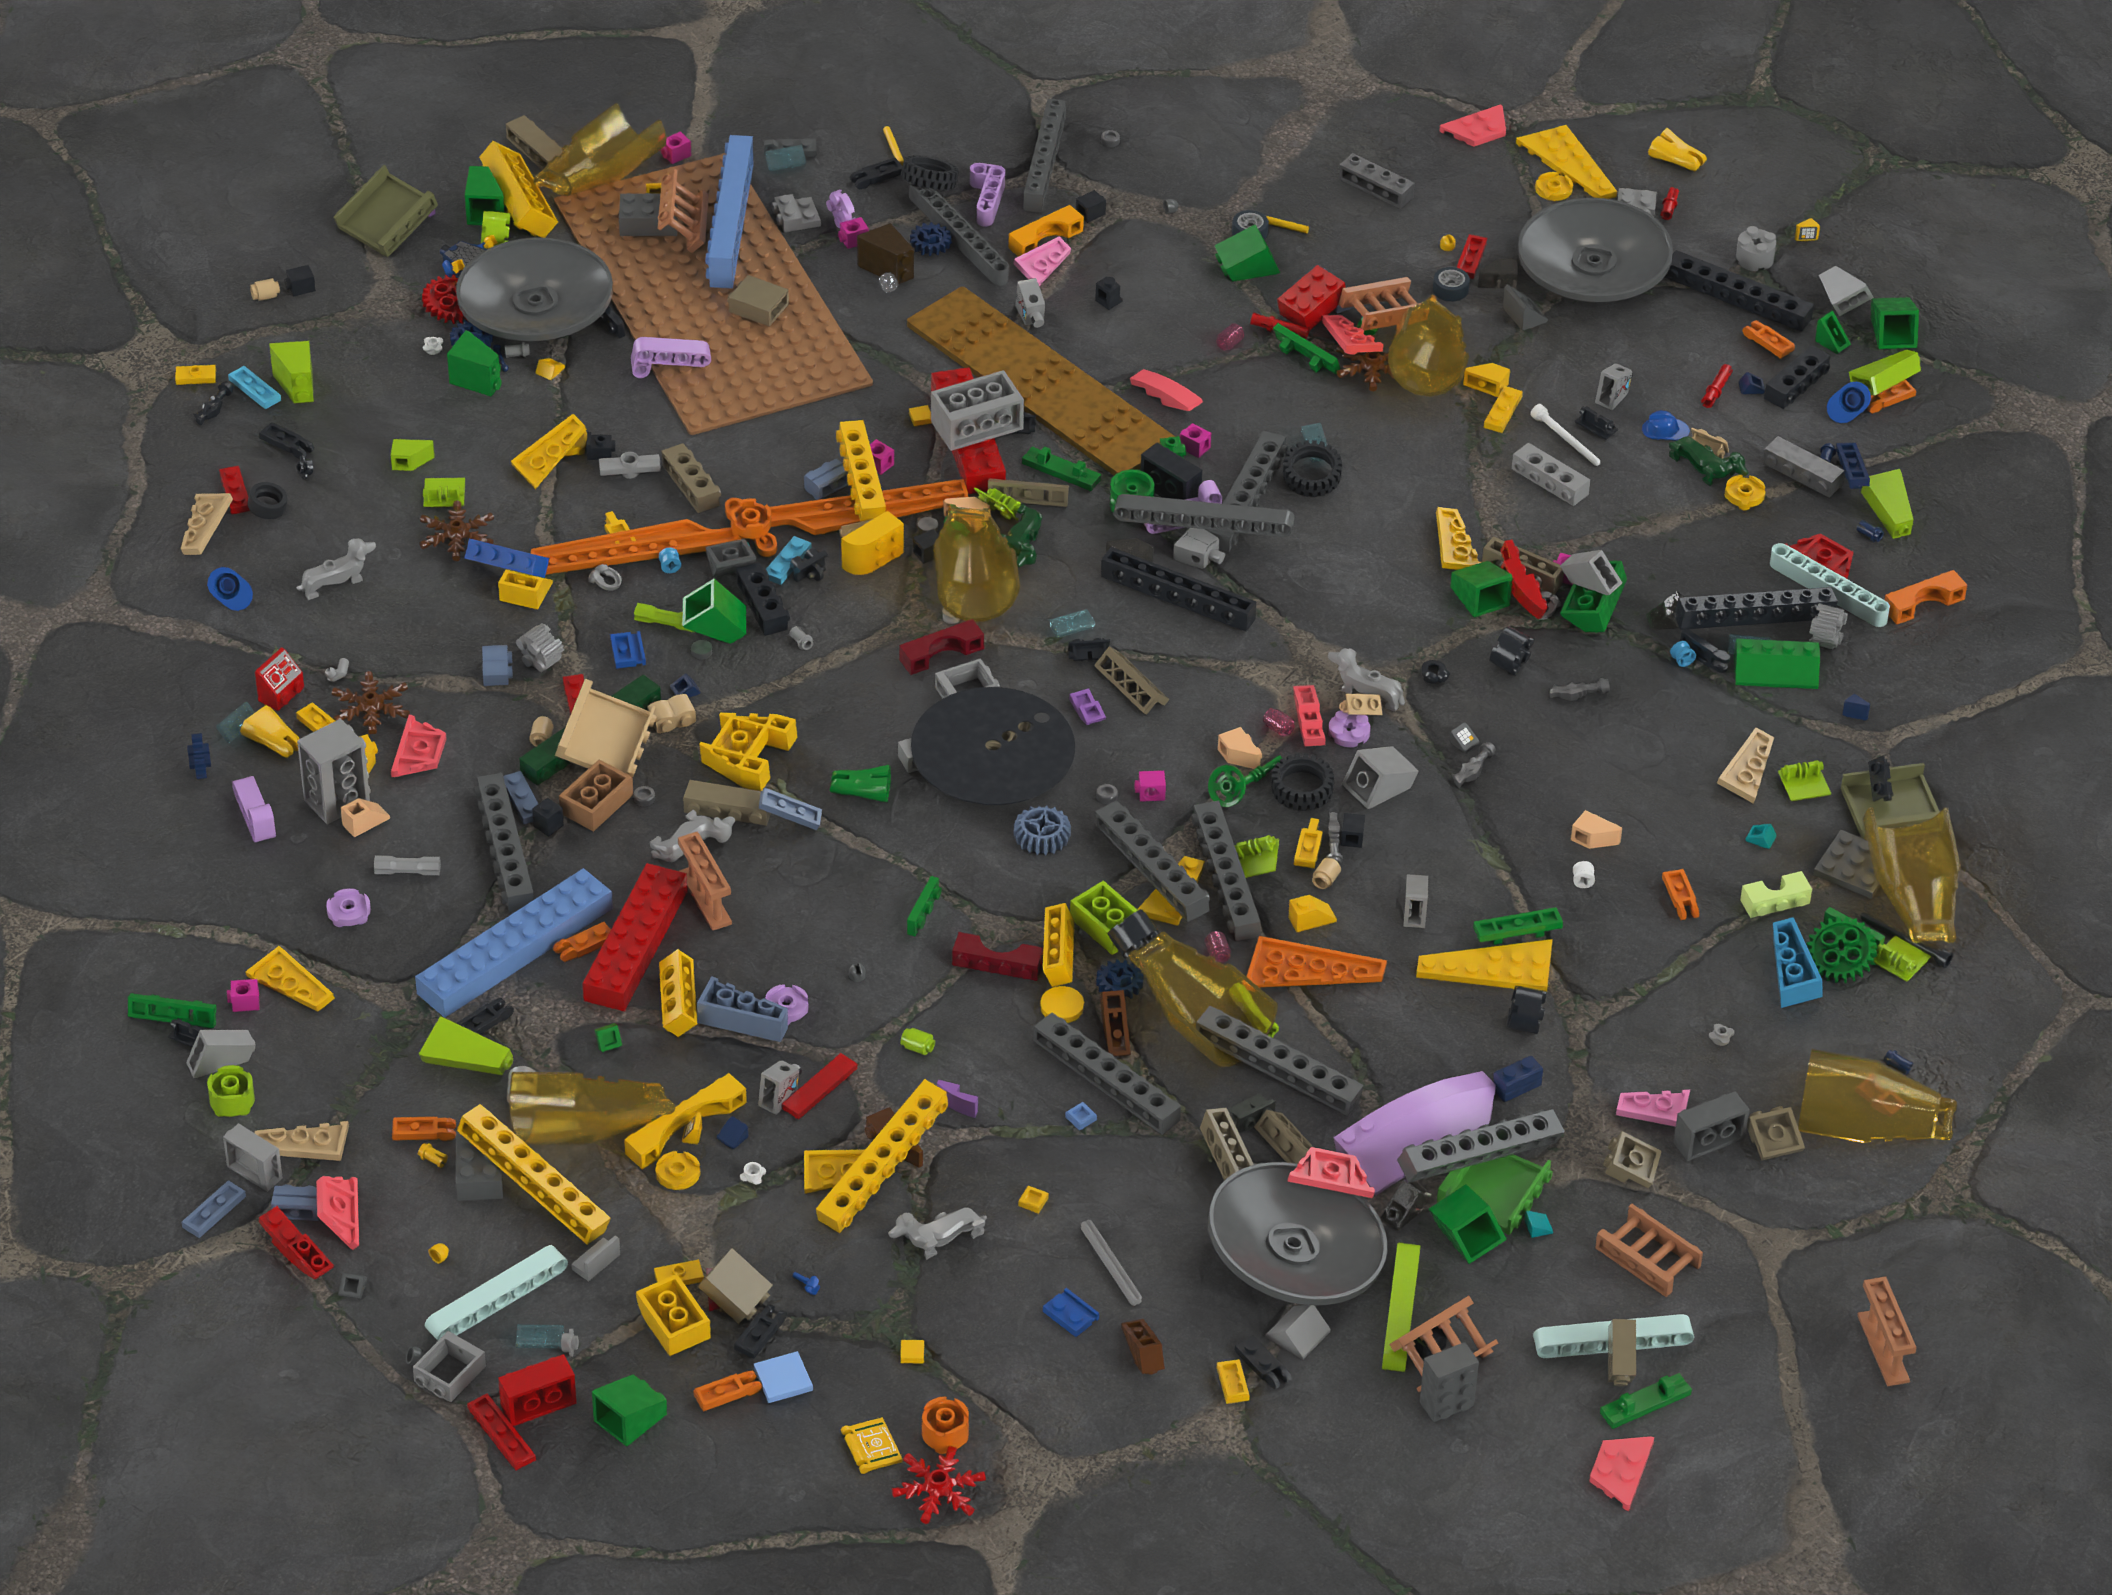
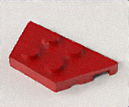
[1785,534,1853,579]

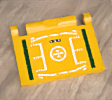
[841,1417,903,1474]

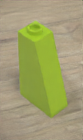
[1849,350,1921,396]
[1861,469,1913,539]
[419,1016,513,1075]

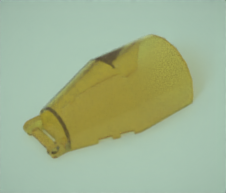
[533,103,667,197]
[1388,294,1469,397]
[934,504,1020,622]
[1863,808,1961,943]
[1129,932,1278,1067]
[1798,1049,1957,1143]
[509,1072,676,1145]

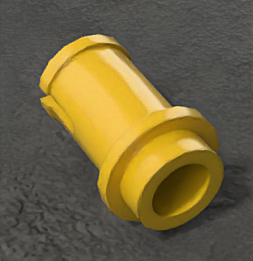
[418,1143,448,1168]

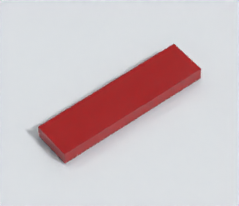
[782,1053,858,1120]
[467,1393,536,1471]

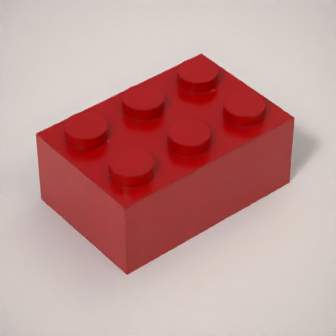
[1277,265,1346,330]
[498,1354,577,1426]

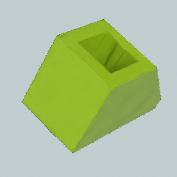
[391,439,435,471]

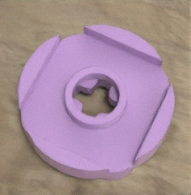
[826,189,855,228]
[1328,711,1371,747]
[326,889,371,927]
[766,984,808,1025]

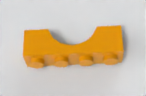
[1008,205,1084,257]

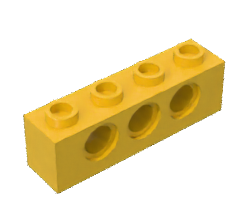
[1043,903,1074,987]
[659,949,697,1037]

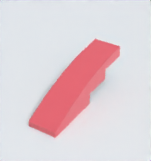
[1130,369,1203,411]
[1293,685,1325,747]

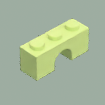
[1740,871,1812,918]

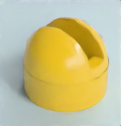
[1440,234,1456,251]
[429,1243,449,1264]

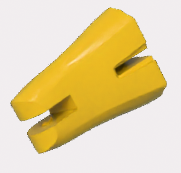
[1648,128,1707,172]
[240,705,300,758]

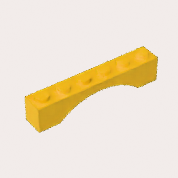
[624,1073,747,1169]

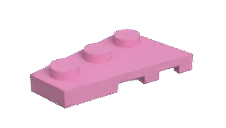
[1014,236,1071,286]
[1616,1090,1690,1127]

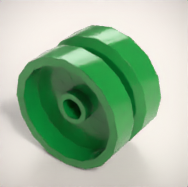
[1110,469,1155,513]

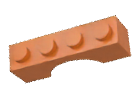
[1885,570,1967,625]

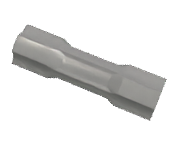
[374,855,441,876]

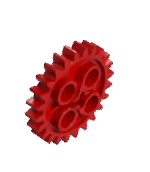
[422,274,469,324]

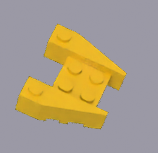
[699,713,798,791]

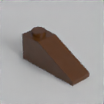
[1100,990,1131,1057]
[865,1107,923,1168]
[1121,1319,1165,1374]

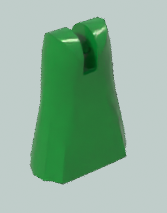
[830,765,891,803]

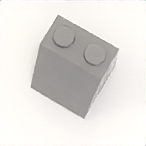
[1342,746,1419,809]

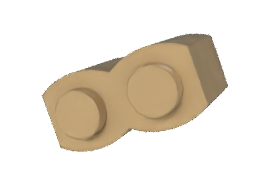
[647,694,696,733]

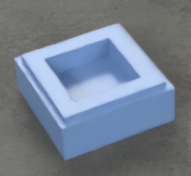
[1065,1102,1097,1131]

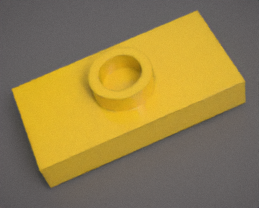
[175,365,216,385]
[654,1259,704,1285]
[1217,1359,1250,1404]

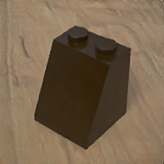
[857,223,914,285]

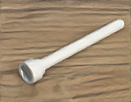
[1530,404,1600,466]

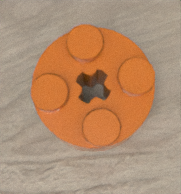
[922,1397,969,1454]

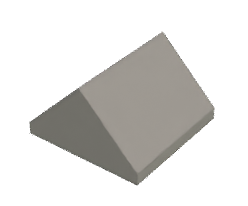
[1266,1305,1330,1360]

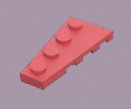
[1322,315,1383,355]

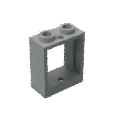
[935,658,1000,699]
[223,1123,283,1192]
[413,1331,486,1402]

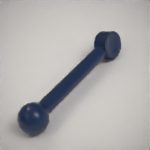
[493,344,509,372]

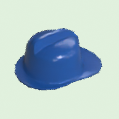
[1827,381,1871,423]
[1642,410,1690,440]
[207,567,253,611]

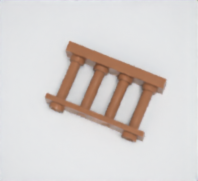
[658,169,709,253]
[1339,277,1431,331]
[678,831,732,931]
[1595,1204,1703,1297]
[1857,1277,1916,1386]
[1389,1296,1498,1392]

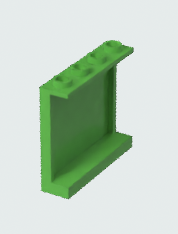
[1437,1154,1553,1235]

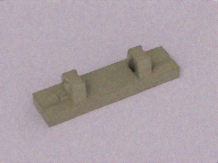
[988,479,1069,507]

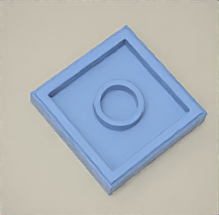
[754,1351,813,1403]

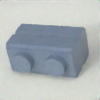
[804,458,848,500]
[271,1184,319,1221]

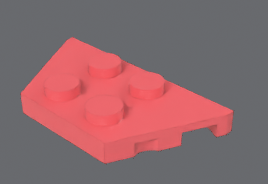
[1439,104,1506,147]
[391,715,446,777]
[1288,1147,1375,1198]
[316,1176,359,1250]
[1589,1437,1655,1511]

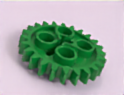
[1806,916,1878,983]

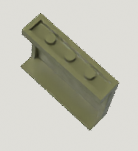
[334,165,438,258]
[1841,763,1947,842]

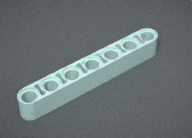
[1770,543,1890,627]
[425,1245,568,1341]
[1533,1314,1694,1358]

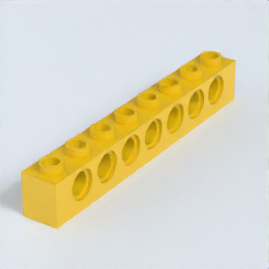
[816,1079,948,1233]
[457,1104,611,1245]

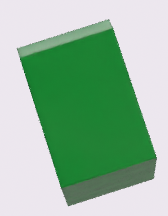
[1815,310,1851,354]

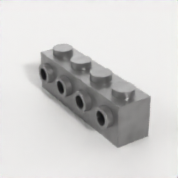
[1339,153,1415,209]
[1763,436,1845,498]

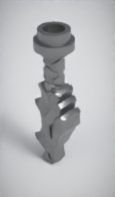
[1549,678,1610,701]
[1452,742,1496,788]
[1327,812,1343,865]

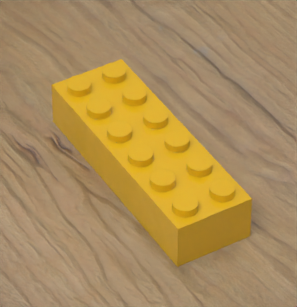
[479,141,558,238]

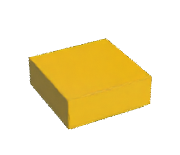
[909,405,931,426]
[1018,1186,1049,1214]
[901,1340,924,1363]

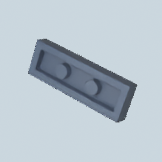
[503,771,538,824]
[759,787,822,830]
[182,1180,246,1238]

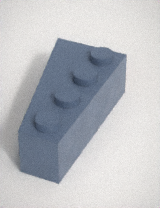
[697,976,788,1042]

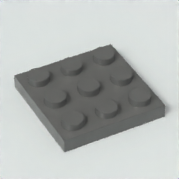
[1813,830,1899,899]

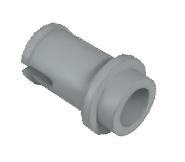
[505,342,530,358]
[789,626,813,650]

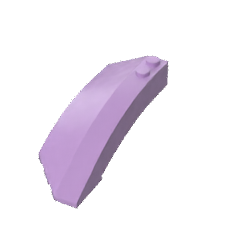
[1334,1071,1496,1196]

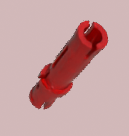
[1250,313,1310,340]
[1701,364,1733,408]

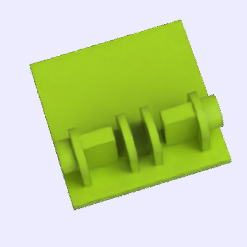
[423,478,465,507]
[974,488,1021,521]
[1778,760,1831,801]
[1234,835,1279,878]
[1873,936,1931,982]

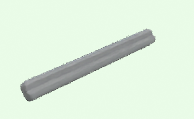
[1081,1220,1142,1306]

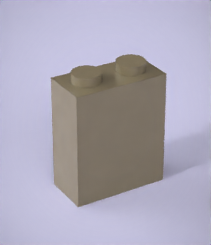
[727,275,789,327]
[697,1248,773,1324]
[1608,1319,1636,1386]

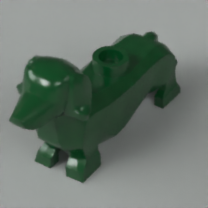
[1669,436,1749,486]
[996,504,1043,568]

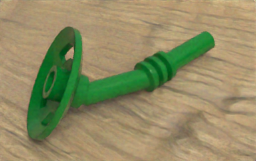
[1208,755,1282,807]

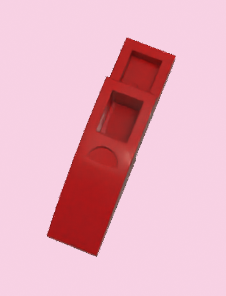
[1500,539,1547,619]
[258,1206,334,1280]

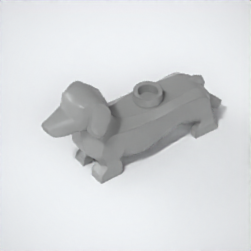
[296,538,376,600]
[1328,648,1405,712]
[650,809,735,862]
[888,1208,987,1260]

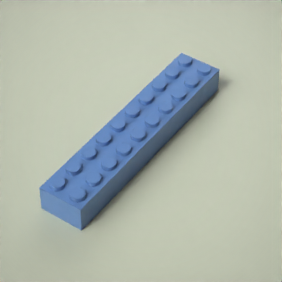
[705,135,753,289]
[415,868,613,1018]

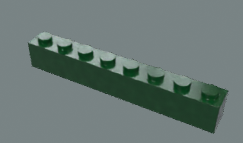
[519,675,661,786]

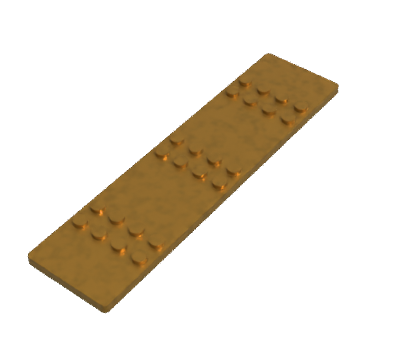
[907,287,1175,476]

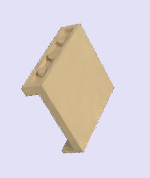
[555,679,657,777]

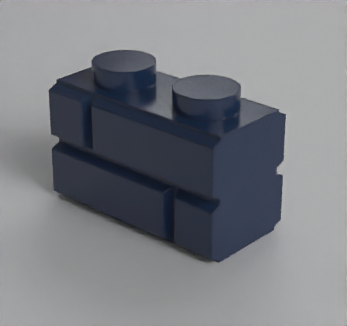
[1493,1055,1543,1102]

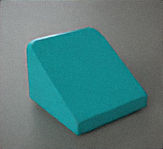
[1745,824,1777,849]
[1524,1211,1553,1238]

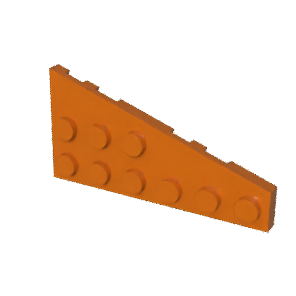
[1245,936,1387,988]

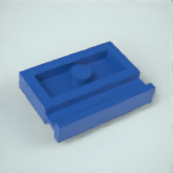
[610,631,646,669]
[1043,1288,1099,1337]

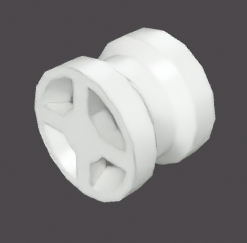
[1573,861,1595,888]

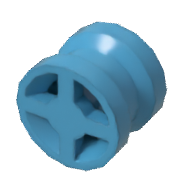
[659,547,681,573]
[1670,641,1696,667]

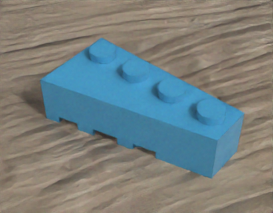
[1773,917,1823,1008]

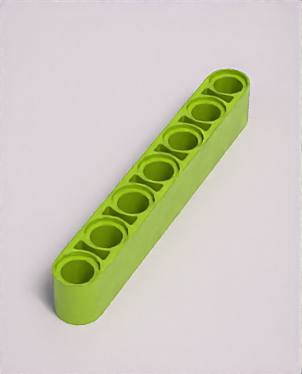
[1382,1243,1421,1372]

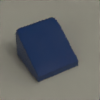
[1739,372,1765,394]
[670,673,701,698]
[1842,694,1870,720]
[717,1116,748,1150]

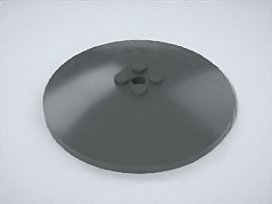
[1518,198,1673,302]
[456,238,613,341]
[1207,1162,1387,1305]

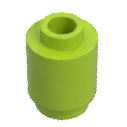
[901,1028,935,1055]

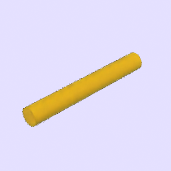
[883,126,904,166]
[1266,216,1309,234]

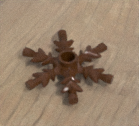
[1336,335,1408,391]
[419,501,494,561]
[332,671,410,734]

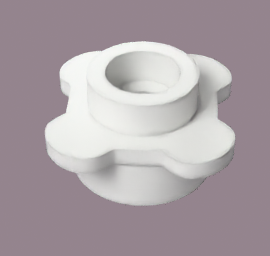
[423,337,443,355]
[740,1162,766,1185]

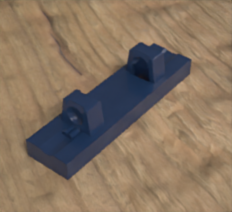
[1836,443,1870,489]

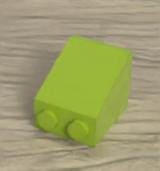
[270,341,314,403]

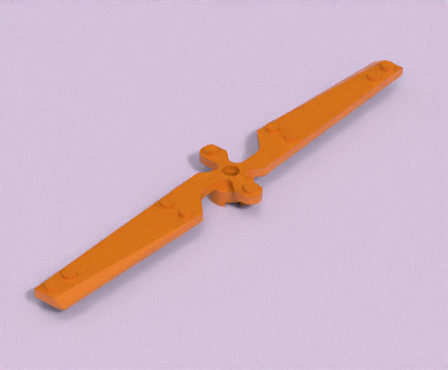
[531,479,968,575]

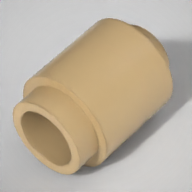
[250,278,280,301]
[529,716,554,746]
[1312,858,1341,889]

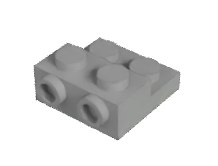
[1618,188,1657,217]
[772,194,821,233]

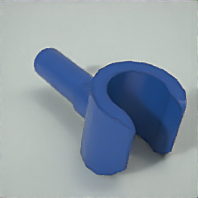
[793,1272,820,1295]

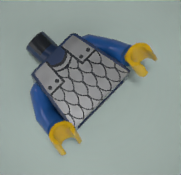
[440,235,498,278]

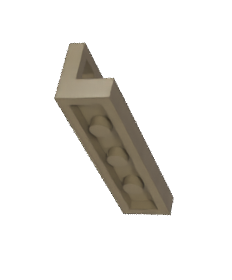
[1094,646,1169,715]
[1254,1110,1313,1164]

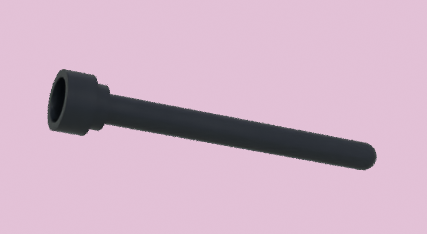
[1860,912,1954,968]

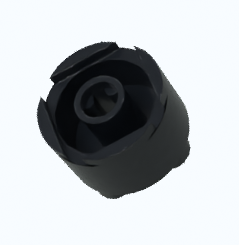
[1489,626,1535,676]
[1107,909,1160,959]
[1507,986,1547,1034]

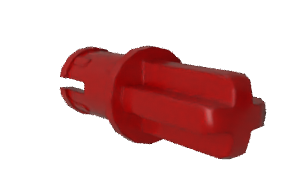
[1660,187,1679,220]

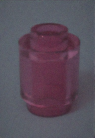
[1216,323,1244,351]
[1263,708,1295,737]
[1204,932,1231,964]

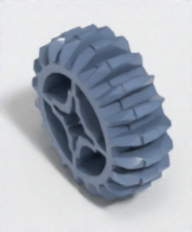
[1013,805,1071,855]

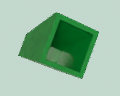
[465,166,505,225]
[1215,224,1280,282]
[1871,297,1919,349]
[447,330,502,397]
[1450,561,1513,617]
[682,579,746,644]
[1429,1184,1507,1264]
[592,1374,667,1447]

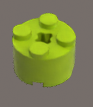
[481,211,511,246]
[207,1065,255,1117]

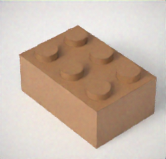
[559,759,633,832]

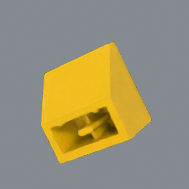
[498,569,553,610]

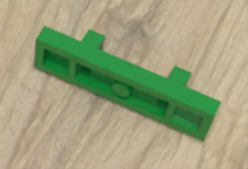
[1273,323,1341,374]
[1022,446,1101,491]
[1473,907,1563,945]
[128,993,216,1028]
[1600,1373,1692,1429]

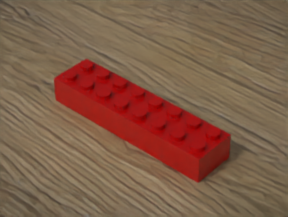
[931,367,1006,494]
[582,863,688,1012]

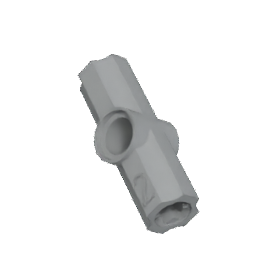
[599,452,661,479]

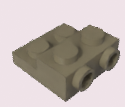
[1747,1106,1805,1161]
[1603,1131,1661,1189]

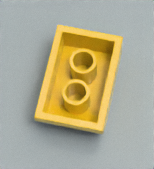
[841,511,904,575]
[636,1274,711,1356]

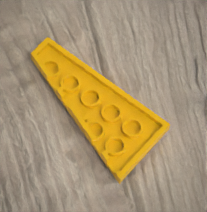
[1516,125,1617,199]
[1416,939,1553,991]

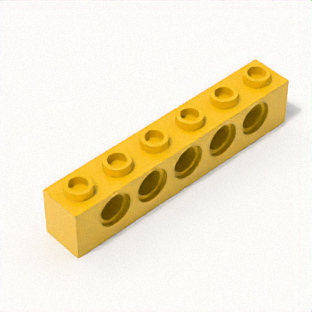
[836,420,886,522]

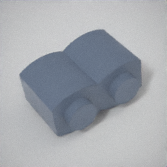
[482,645,513,686]

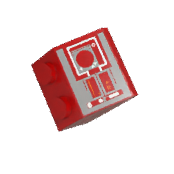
[255,647,304,711]

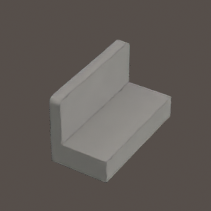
[572,1236,620,1282]

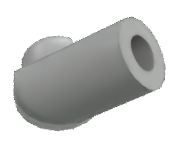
[325,658,349,682]

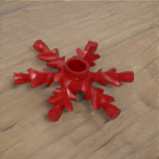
[892,1446,986,1524]

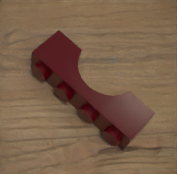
[899,619,984,675]
[952,932,1043,981]

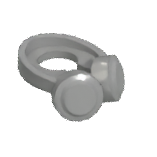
[589,564,622,591]
[1535,591,1562,619]

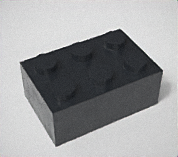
[1141,443,1203,500]

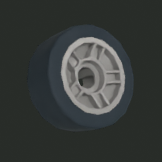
[1232,210,1269,240]
[1433,267,1470,302]

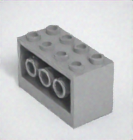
[931,370,1024,451]
[297,719,371,824]

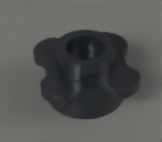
[296,455,313,479]

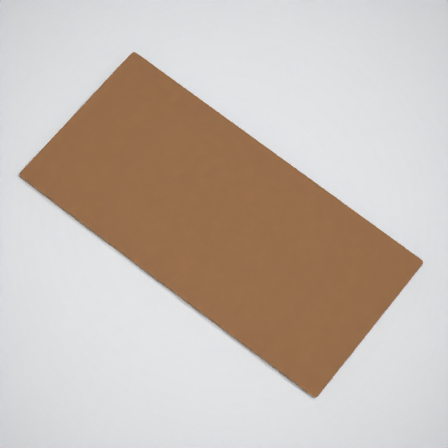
[554,153,873,435]

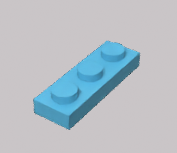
[228,366,281,409]
[766,536,812,585]

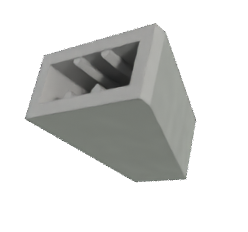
[1819,266,1874,316]
[1560,550,1622,595]
[1403,874,1428,928]
[186,1030,255,1078]

